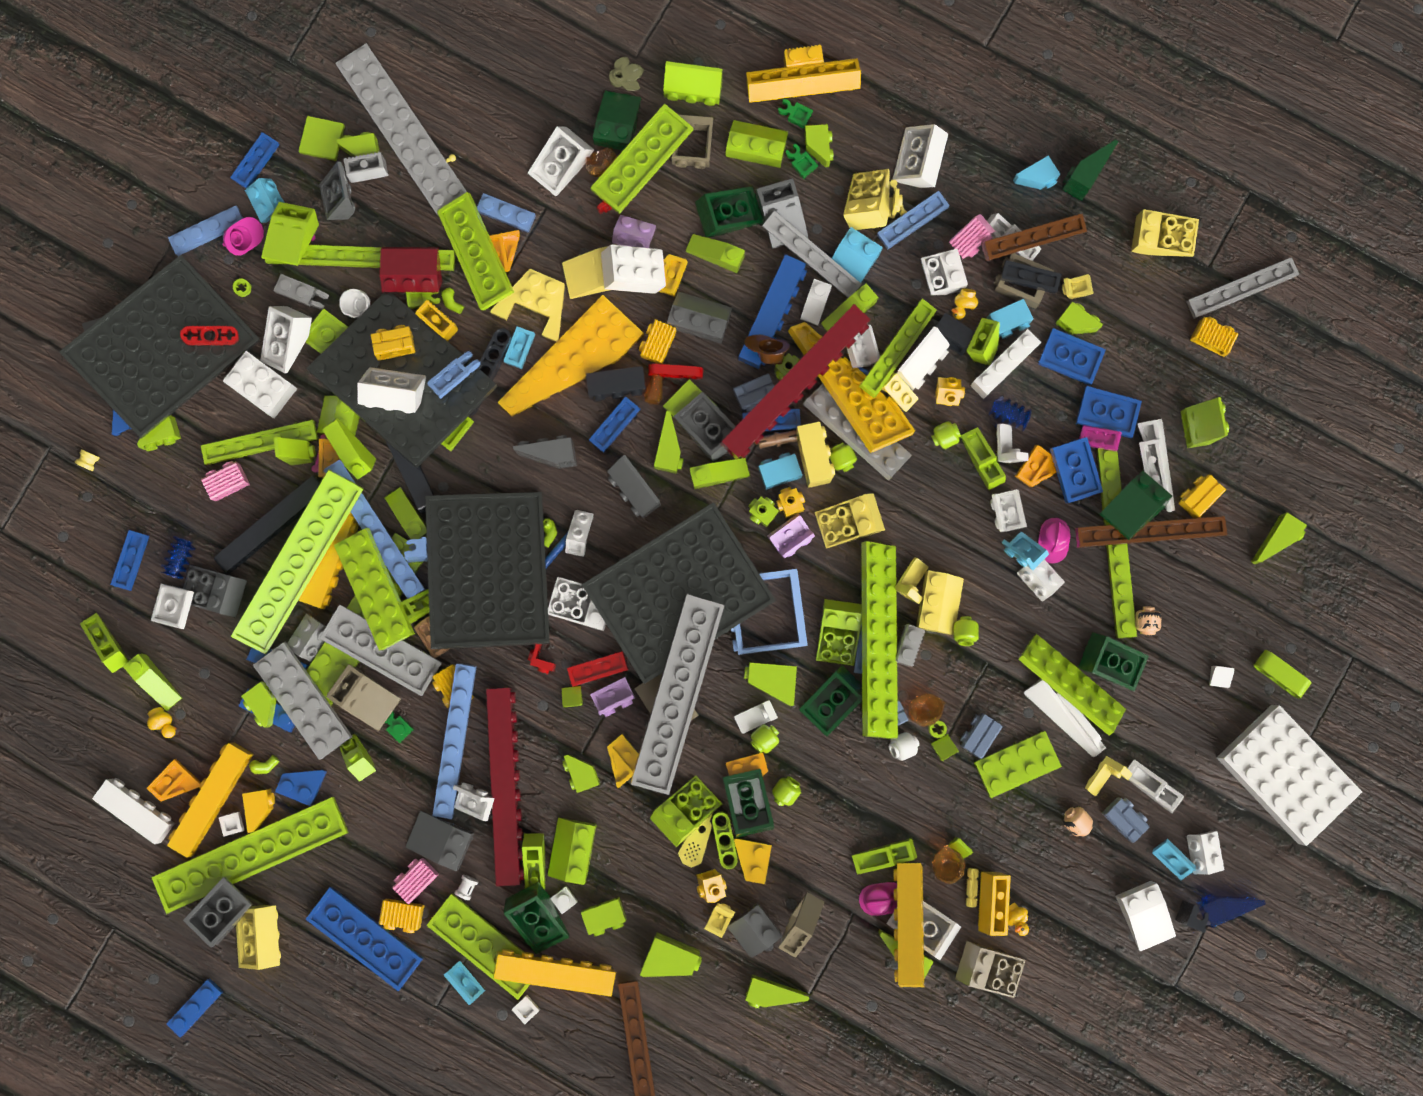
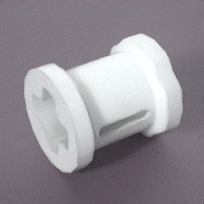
[454,875,479,900]

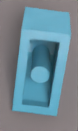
[1013,156,1060,190]

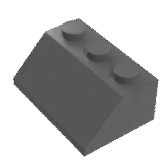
[667,292,732,344]
[607,455,661,519]

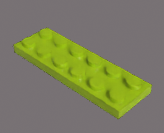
[590,104,693,214]
[437,192,514,311]
[334,528,415,651]
[1018,634,1126,736]
[427,893,530,1000]

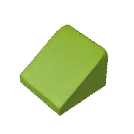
[562,686,583,708]
[931,734,959,761]
[947,837,973,860]

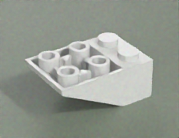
[548,577,606,631]

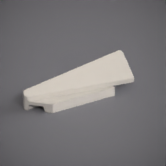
[1138,419,1175,512]
[1024,679,1106,757]

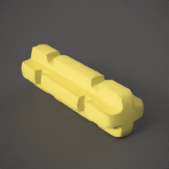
[966,868,979,907]

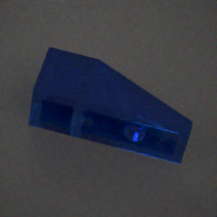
[1197,894,1266,928]

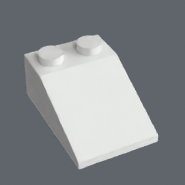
[528,126,594,196]
[260,306,312,373]
[1116,881,1176,951]
[887,901,961,960]

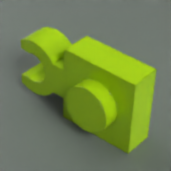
[406,292,440,309]

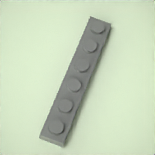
[762,211,861,298]
[1186,257,1299,319]

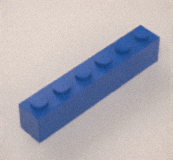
[739,254,807,369]

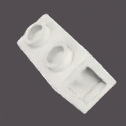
[996,424,1028,463]
[565,510,593,557]
[734,700,778,733]

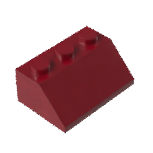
[380,247,442,292]

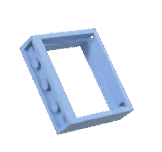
[731,569,808,655]

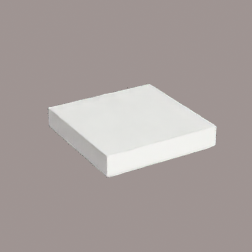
[151,584,194,629]

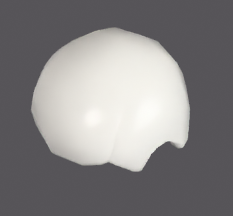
[339,289,371,318]

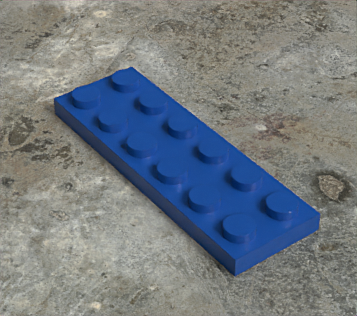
[306,887,423,991]

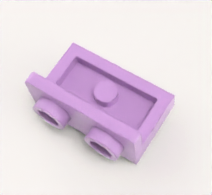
[612,215,656,248]
[767,514,815,558]
[590,677,635,717]

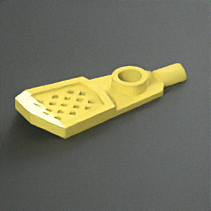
[678,813,713,868]

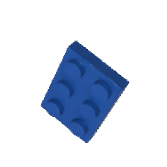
[1038,328,1106,385]
[1076,386,1142,438]
[1050,437,1103,503]

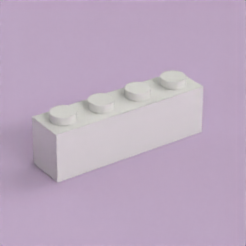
[970,329,1041,399]
[92,778,175,844]

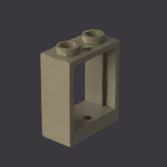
[672,115,713,169]
[994,253,1054,309]
[778,892,824,958]

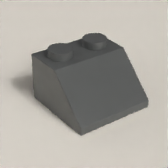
[727,902,783,958]

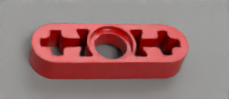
[180,326,239,345]
[648,364,703,379]

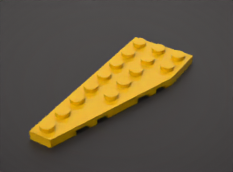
[498,295,644,416]
[788,322,915,453]

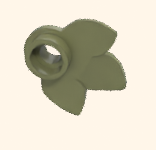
[609,57,644,91]

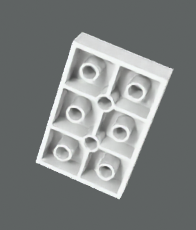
[1217,705,1362,846]

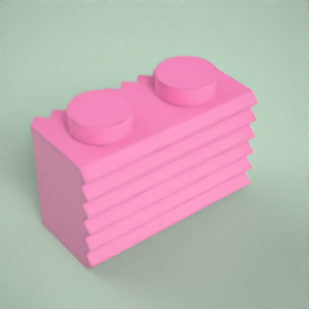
[949,214,995,259]
[201,461,250,501]
[392,858,439,904]

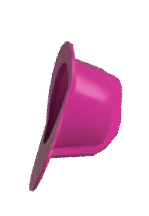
[222,217,264,255]
[1038,518,1070,563]
[859,882,897,916]

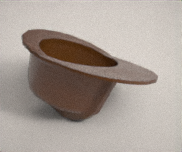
[744,335,790,365]

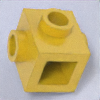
[935,377,965,406]
[776,487,805,518]
[697,869,726,903]

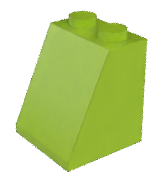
[744,663,797,706]
[640,932,702,977]

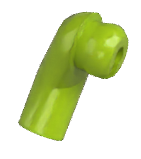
[441,288,464,314]
[543,518,557,548]
[249,755,280,774]

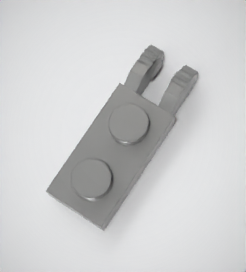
[273,274,329,310]

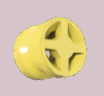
[75,449,100,471]

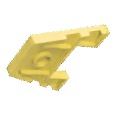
[491,269,565,342]

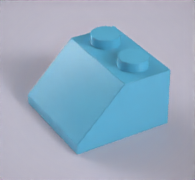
[832,227,883,283]

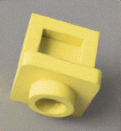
[1062,274,1093,299]
[704,903,735,938]

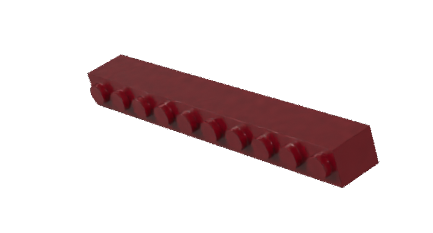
[721,304,871,460]
[486,688,524,886]

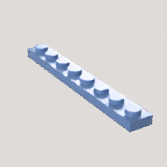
[324,460,424,599]
[433,663,477,819]

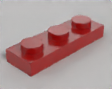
[567,651,628,687]

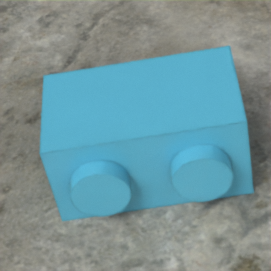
[986,299,1033,339]
[758,453,802,490]

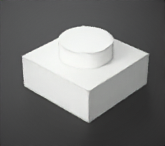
[219,812,244,837]
[551,886,578,914]
[512,995,540,1024]

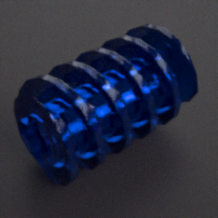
[988,395,1032,432]
[161,536,196,579]

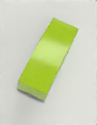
[961,427,1006,490]
[852,838,917,875]

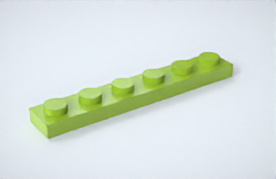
[859,299,937,398]
[201,420,318,465]

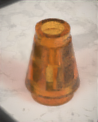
[644,375,663,405]

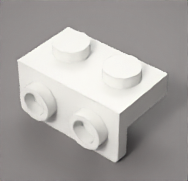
[847,325,880,368]
[991,489,1027,532]
[1017,559,1065,601]
[453,783,494,821]
[1187,831,1224,874]

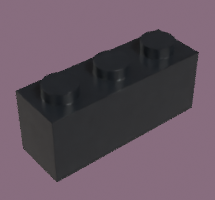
[586,366,646,402]

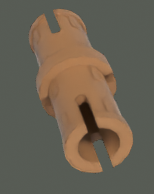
[759,430,797,449]

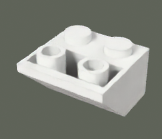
[921,249,968,295]

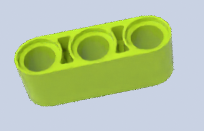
[1253,650,1311,699]
[712,811,737,869]

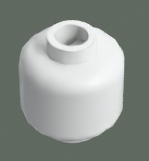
[889,732,919,761]

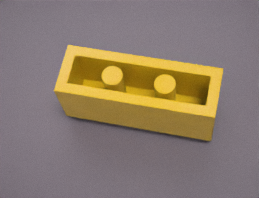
[978,872,1010,936]

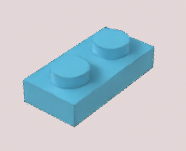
[503,326,535,369]
[1152,839,1196,880]
[444,961,485,1005]

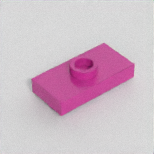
[1080,425,1122,451]

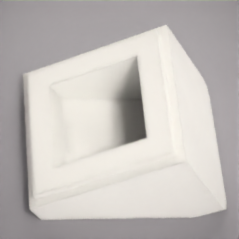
[1209,666,1234,688]

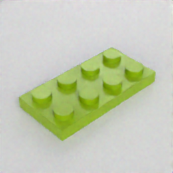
[974,731,1062,798]

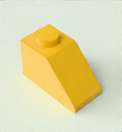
[242,789,275,833]

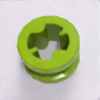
[233,279,251,297]
[928,720,947,738]

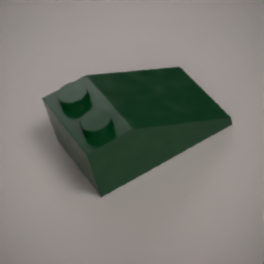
[593,91,641,150]
[1062,139,1119,201]
[695,186,763,238]
[1100,471,1172,540]
[1078,632,1149,692]
[799,665,862,737]
[723,769,774,838]
[504,882,569,954]

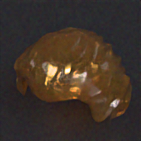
[585,147,616,178]
[908,693,946,727]
[932,845,965,885]

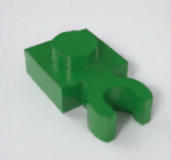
[778,99,813,129]
[785,144,818,179]
[385,711,414,743]

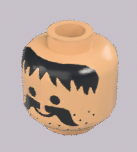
[1135,606,1161,635]
[1063,807,1093,836]

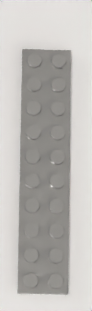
[335,43,467,216]
[631,594,724,795]

